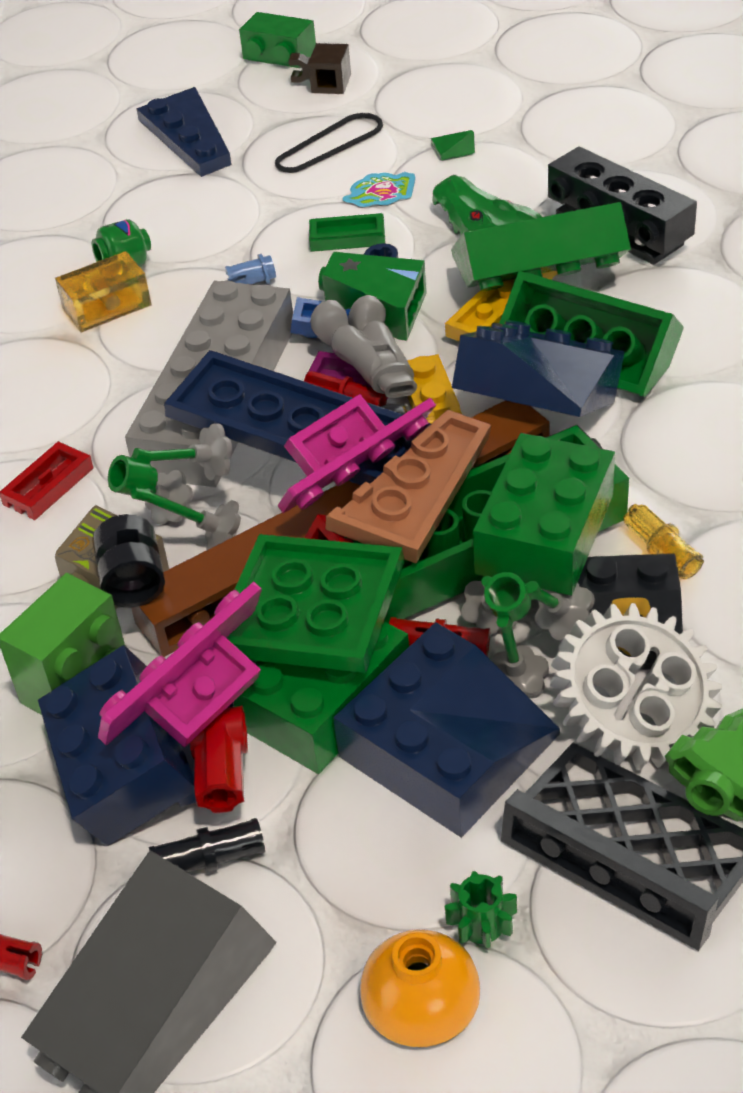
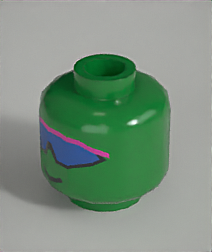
[91,219,151,274]

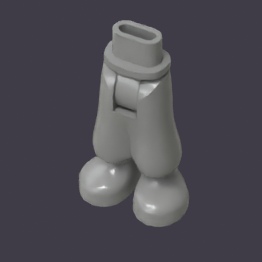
[310,295,417,398]

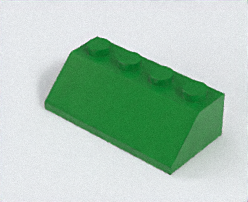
[451,202,631,292]
[499,271,684,397]

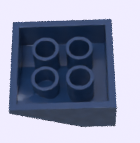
[451,320,625,417]
[333,622,560,838]

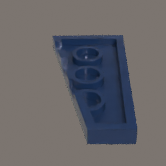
[136,87,232,177]

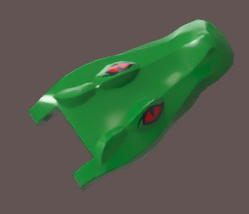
[432,175,542,236]

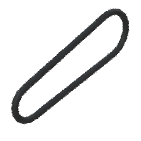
[275,113,383,173]

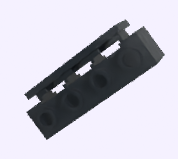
[548,146,697,265]

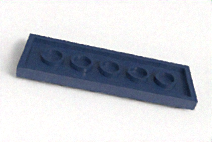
[164,350,431,485]

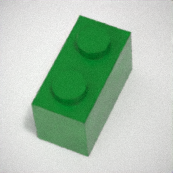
[239,12,316,68]

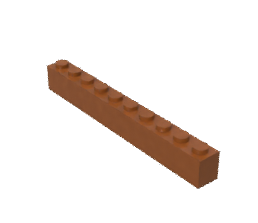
[131,400,550,657]

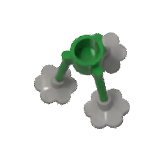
[107,423,241,550]
[461,572,595,697]

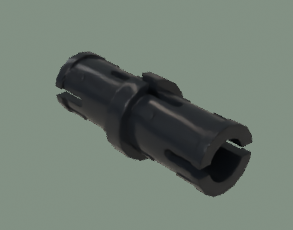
[149,818,265,873]

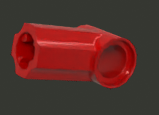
[190,706,248,813]

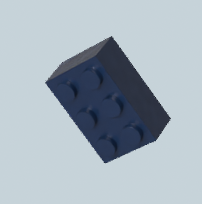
[38,645,195,846]

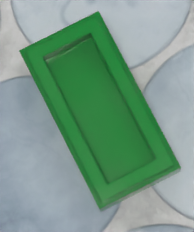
[309,213,385,252]

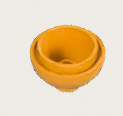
[360,929,480,1047]

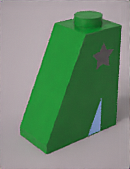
[318,252,427,341]

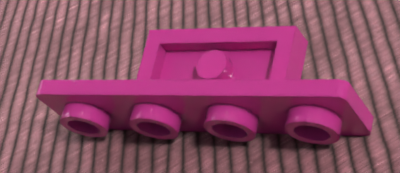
[277,394,436,513]
[98,582,262,747]

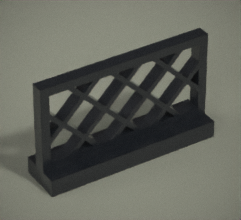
[501,742,743,951]

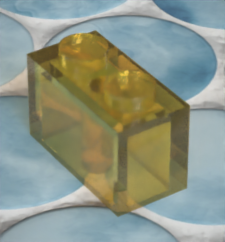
[55,251,152,333]

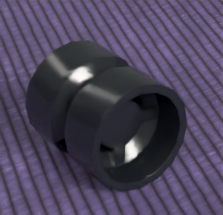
[92,514,165,608]

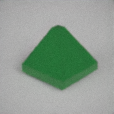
[431,130,475,160]

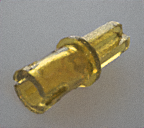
[623,504,704,580]

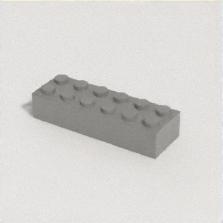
[125,280,293,488]

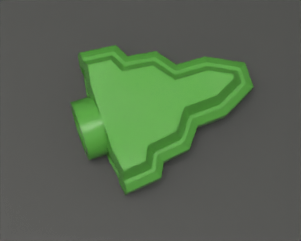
[665,709,743,821]

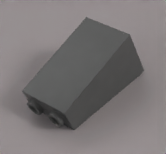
[21,850,276,1093]

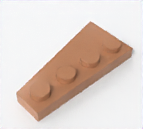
[325,410,491,563]

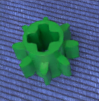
[444,871,517,948]

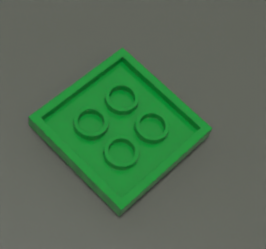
[226,534,404,673]

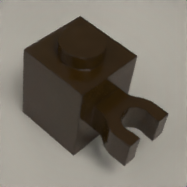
[289,43,351,94]

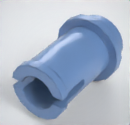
[225,254,276,284]

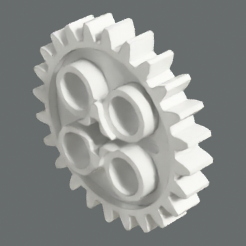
[550,603,722,770]

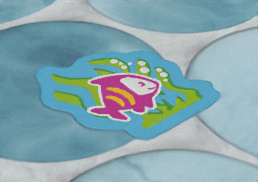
[342,172,415,207]

